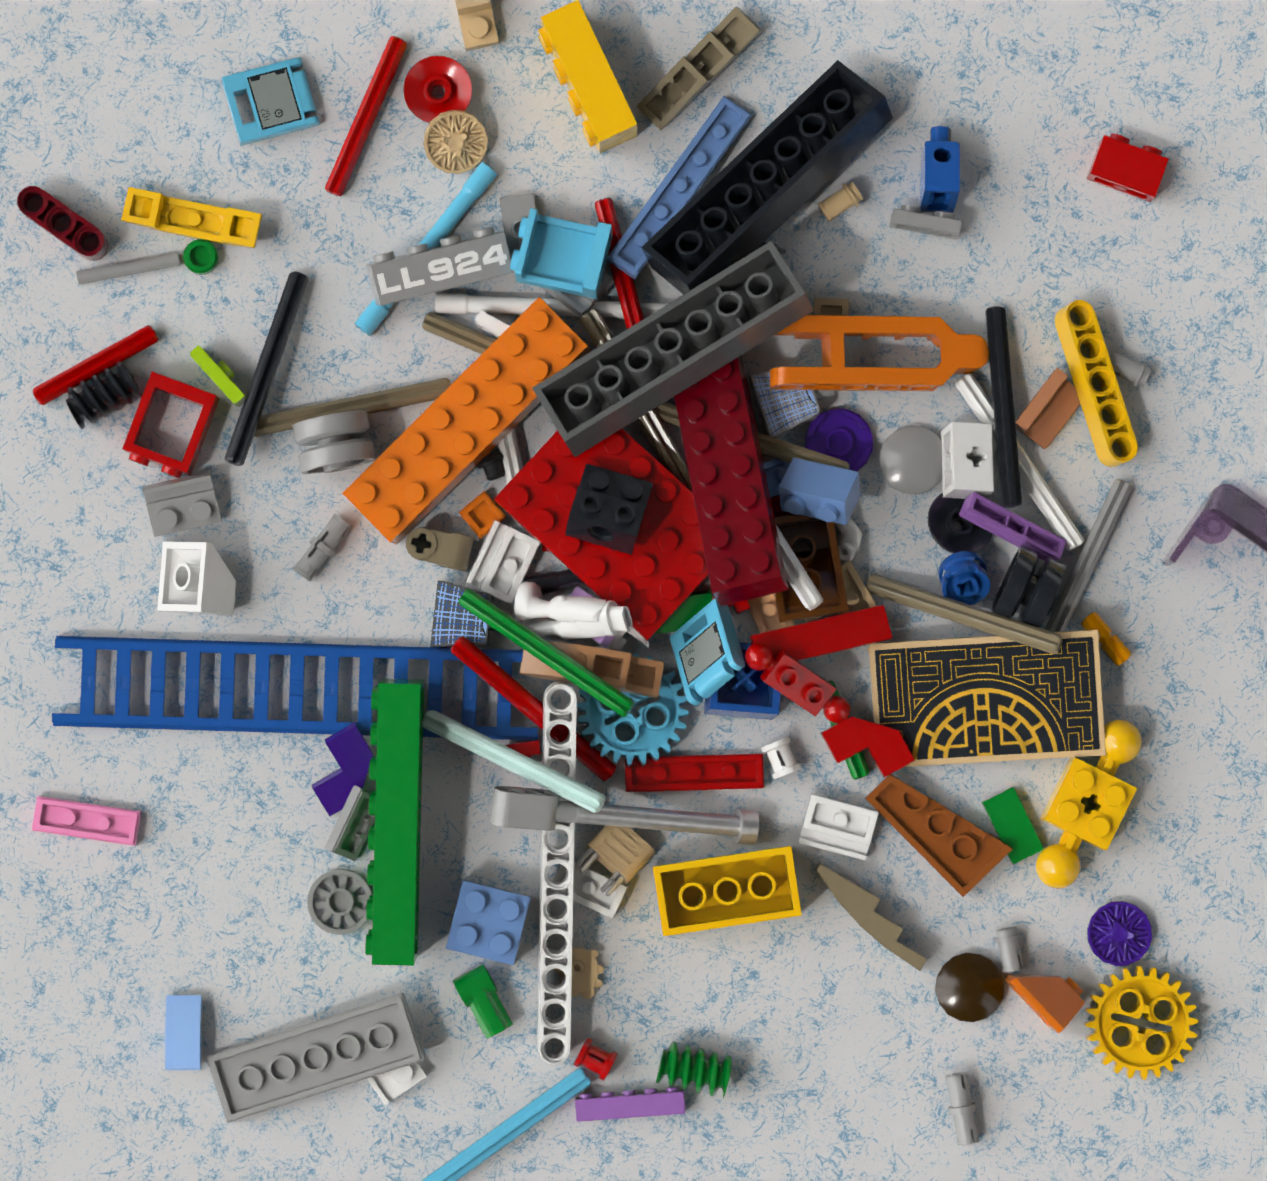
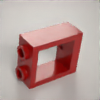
[122,371,220,478]

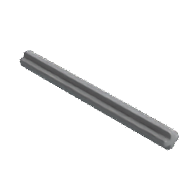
[1045,479,1132,632]

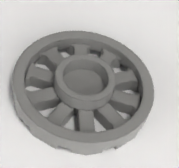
[307,869,372,935]

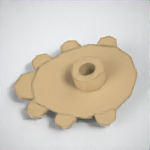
[554,947,604,999]

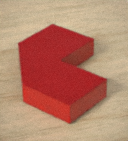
[820,716,915,777]

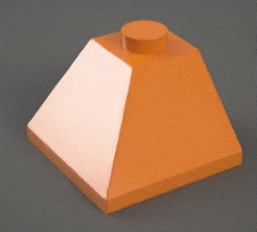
[1004,974,1085,1034]

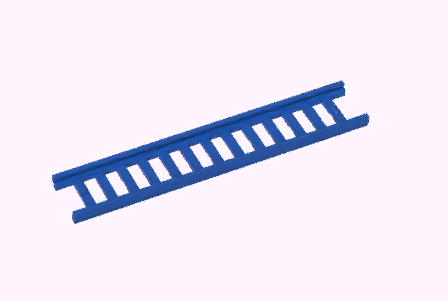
[52,636,538,741]

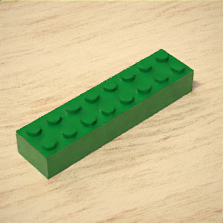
[365,678,424,966]

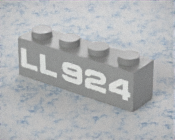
[366,227,514,306]

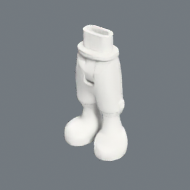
[514,582,633,640]

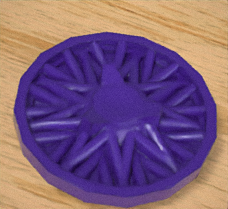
[1087,901,1152,966]

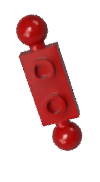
[745,643,851,723]

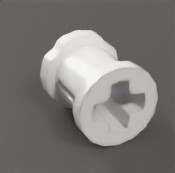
[761,736,802,780]

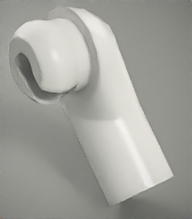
[834,517,863,561]

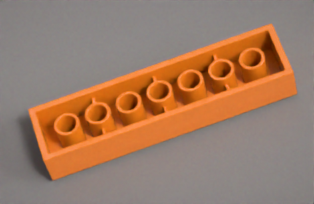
[342,297,592,545]

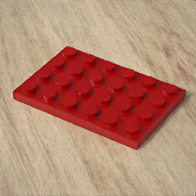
[494,429,709,641]

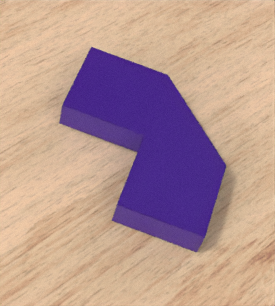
[311,722,373,817]

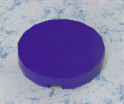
[805,409,873,472]

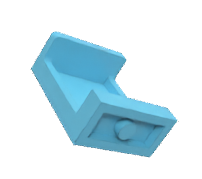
[510,208,613,300]

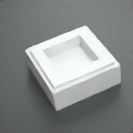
[475,310,509,338]

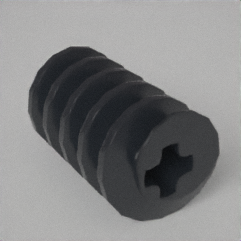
[66,361,142,429]

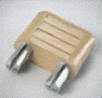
[575,826,655,896]

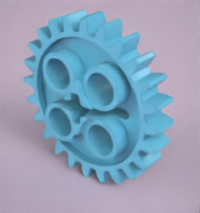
[577,653,689,767]

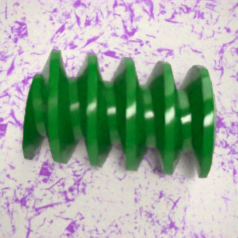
[656,1041,732,1099]

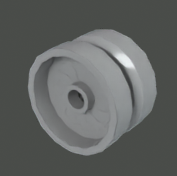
[292,410,376,474]

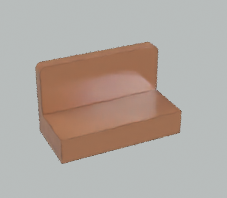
[1015,368,1080,449]

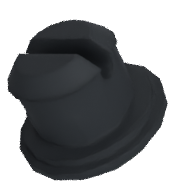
[476,452,505,481]

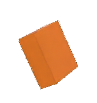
[458,491,507,539]

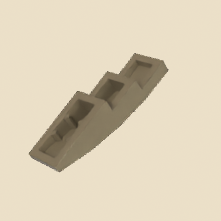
[637,7,762,130]
[815,863,927,971]

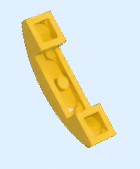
[121,187,262,248]

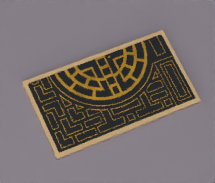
[868,629,1106,768]

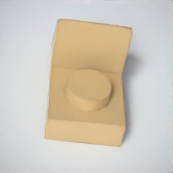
[455,0,499,51]

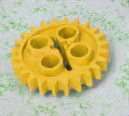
[1084,966,1199,1080]

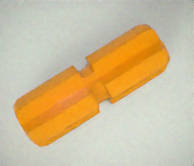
[1081,612,1131,666]

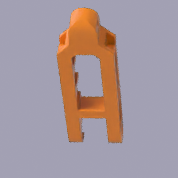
[769,315,989,391]

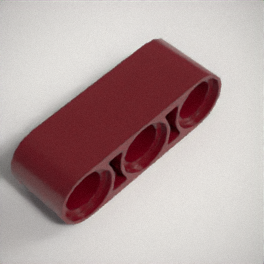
[17,186,109,261]

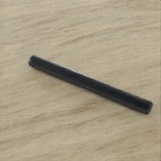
[225,271,309,466]
[985,306,1022,508]

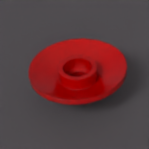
[403,56,472,123]

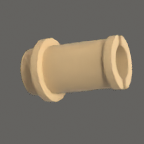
[817,182,863,222]

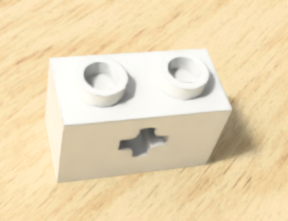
[941,422,998,499]

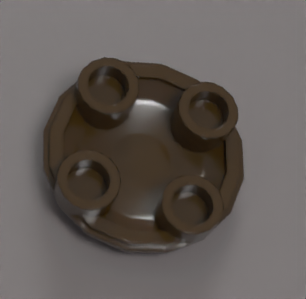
[935,952,1004,1022]

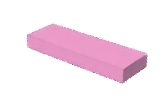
[32,796,142,846]

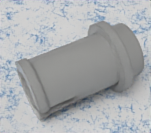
[1110,351,1152,387]
[994,927,1025,972]

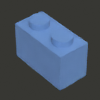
[779,457,861,525]

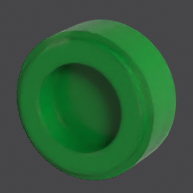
[183,239,219,275]

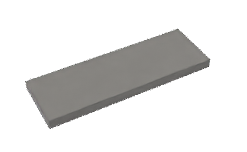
[206,993,425,1123]

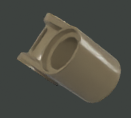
[406,528,474,572]

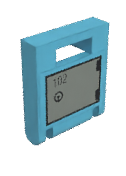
[221,57,320,146]
[669,598,745,706]

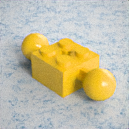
[1036,719,1142,889]

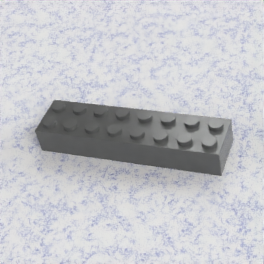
[532,241,814,457]

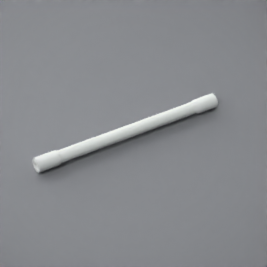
[435,292,669,319]

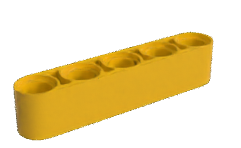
[1055,300,1138,467]

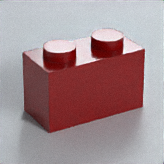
[1086,133,1169,203]

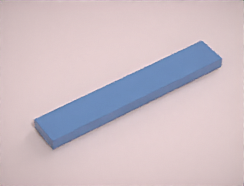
[607,96,752,280]

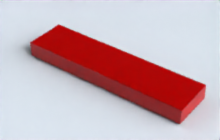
[750,605,892,661]
[625,754,764,792]

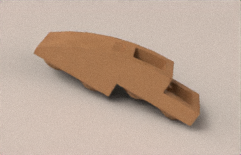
[519,641,664,698]

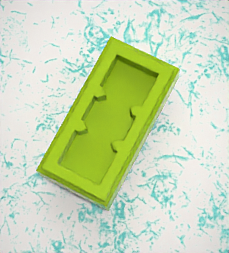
[190,345,246,407]

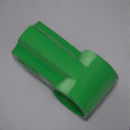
[452,964,513,1039]

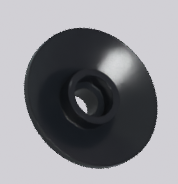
[927,493,993,554]

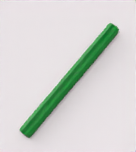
[459,589,634,717]

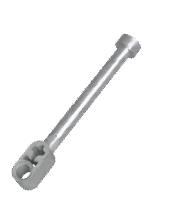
[490,786,759,845]

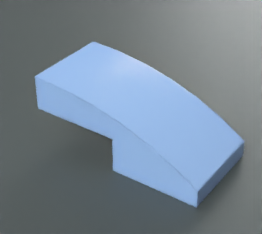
[165,995,203,1070]

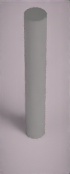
[76,252,181,285]

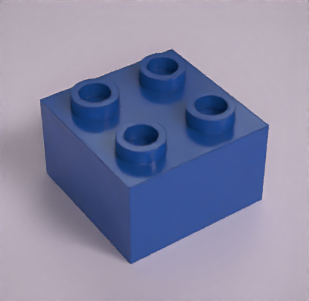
[704,642,780,720]

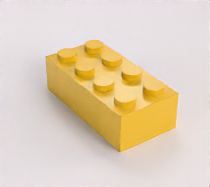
[537,0,637,153]
[652,846,802,936]

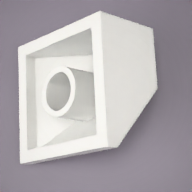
[157,542,236,616]

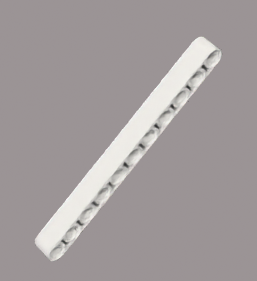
[537,682,577,1065]

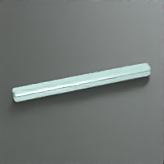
[422,710,606,813]

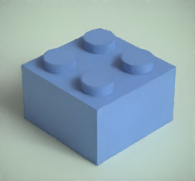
[446,880,531,965]

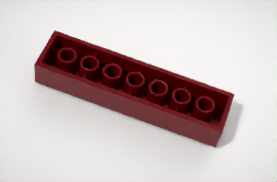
[674,355,789,606]

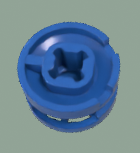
[938,551,991,605]

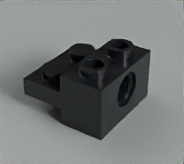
[565,463,653,555]

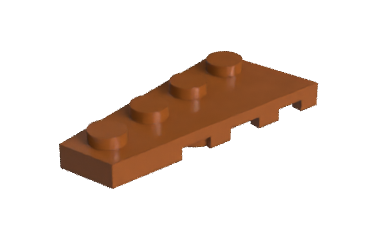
[865,774,1013,897]

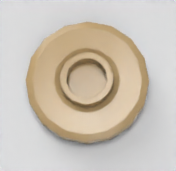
[423,110,488,174]

